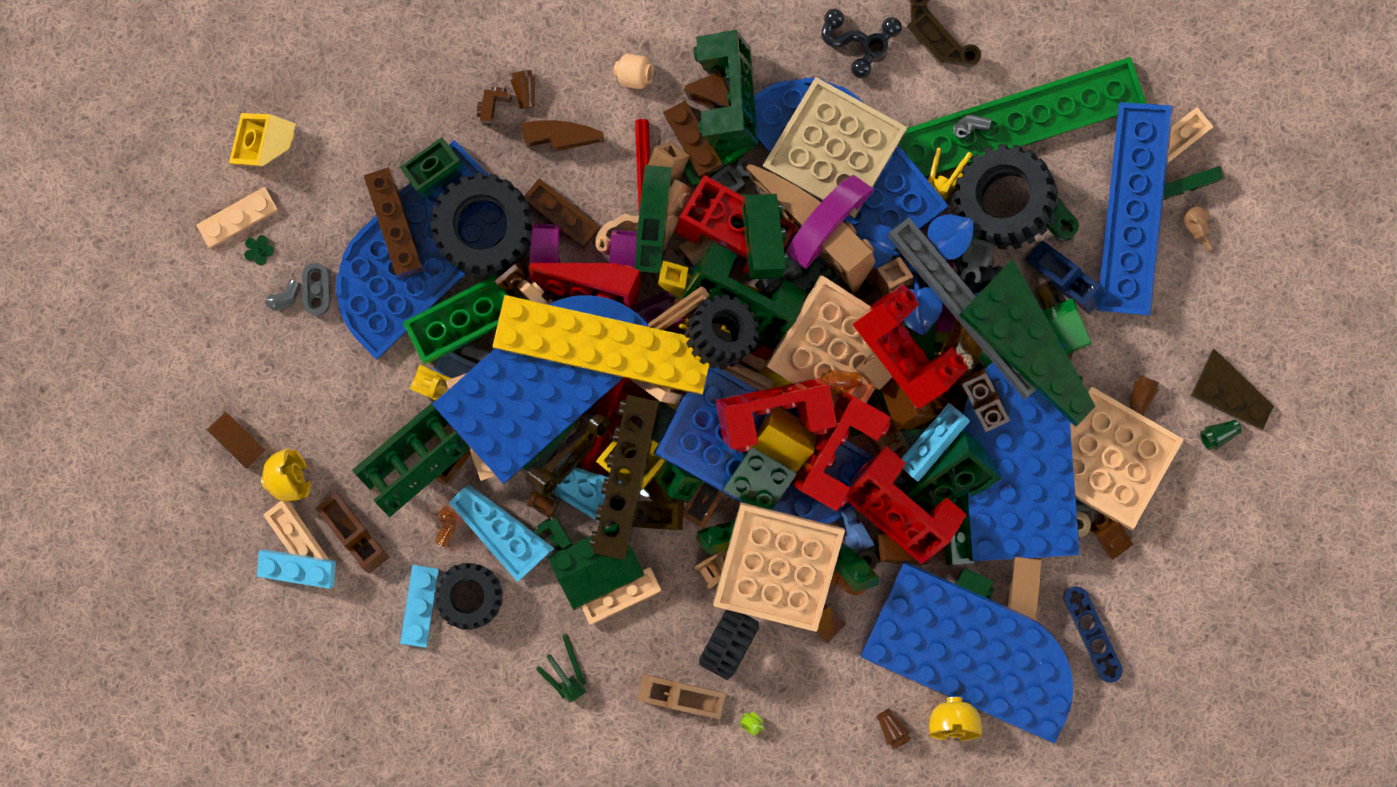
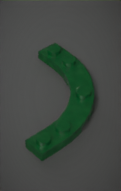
[696,520,880,592]

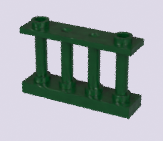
[352,402,471,518]

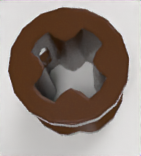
[527,490,561,519]

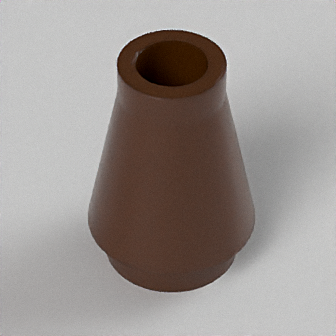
[510,70,536,109]
[1130,375,1159,416]
[876,708,911,750]

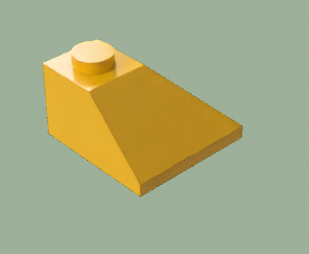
[229,113,296,167]

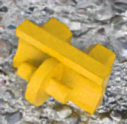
[409,365,452,400]

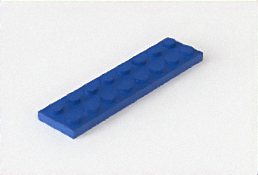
[1097,102,1173,316]

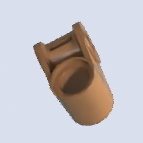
[694,549,728,589]

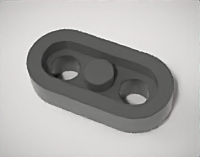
[754,258,803,296]
[302,263,330,316]

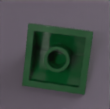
[400,137,466,200]

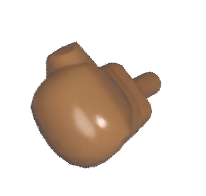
[1183,206,1213,251]

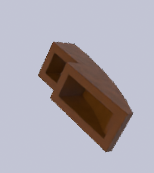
[521,120,605,152]
[315,492,389,574]

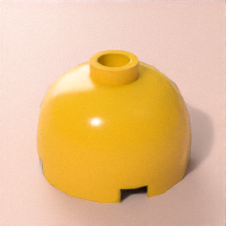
[261,448,311,502]
[929,697,982,741]

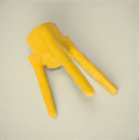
[928,148,972,202]

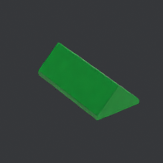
[402,275,507,365]
[977,298,1092,368]

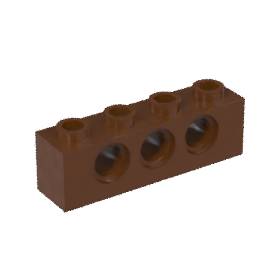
[363,167,425,279]

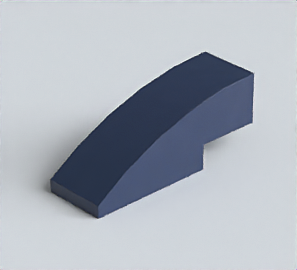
[1025,240,1106,314]

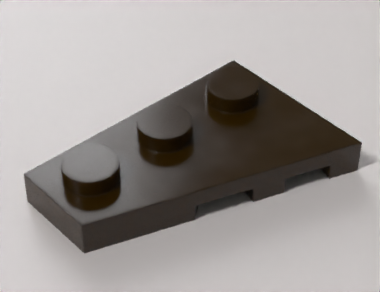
[1190,349,1274,430]

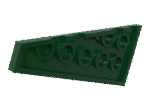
[959,259,1096,427]

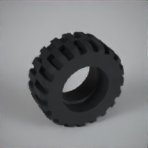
[954,144,1059,250]
[431,173,533,277]

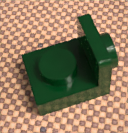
[534,518,573,550]

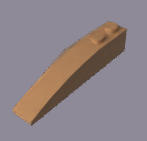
[746,164,875,293]

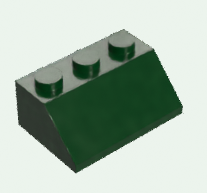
[547,523,645,610]

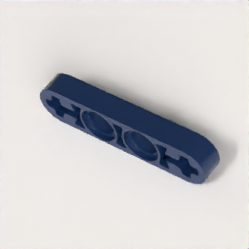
[1063,586,1123,683]

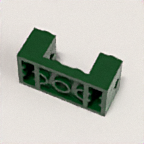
[693,30,758,152]
[681,242,806,349]

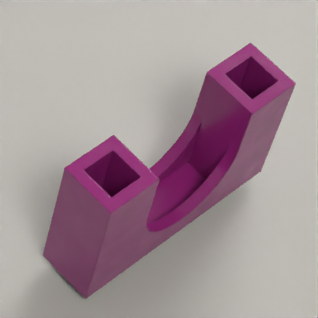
[528,223,637,297]

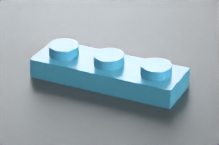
[901,403,970,481]
[257,549,336,589]
[400,565,440,648]

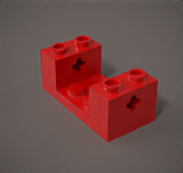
[674,175,797,274]
[852,283,968,409]
[715,378,837,452]
[791,391,891,511]
[847,446,966,564]

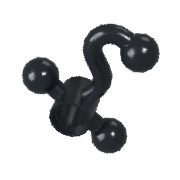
[821,8,902,79]

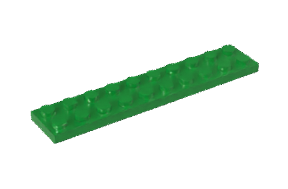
[898,57,1147,178]

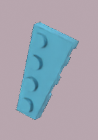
[449,484,554,582]

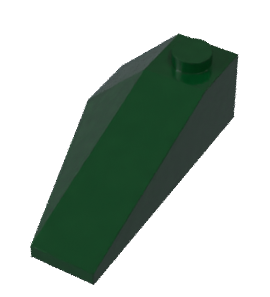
[893,430,1002,518]

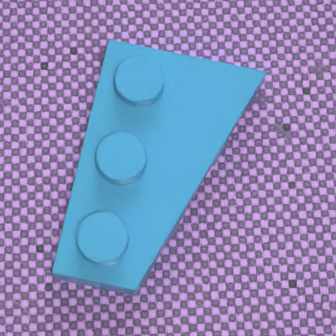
[553,467,622,522]

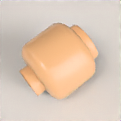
[614,53,654,89]

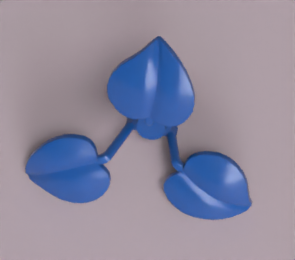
[856,215,973,335]

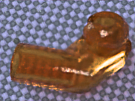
[434,506,457,547]

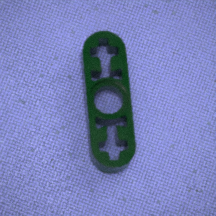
[1163,166,1225,200]

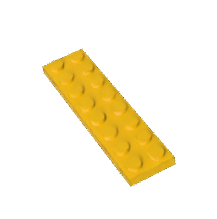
[493,295,709,395]

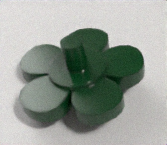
[244,235,274,265]

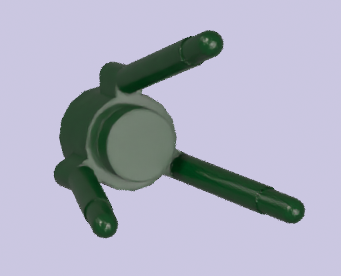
[536,634,587,703]

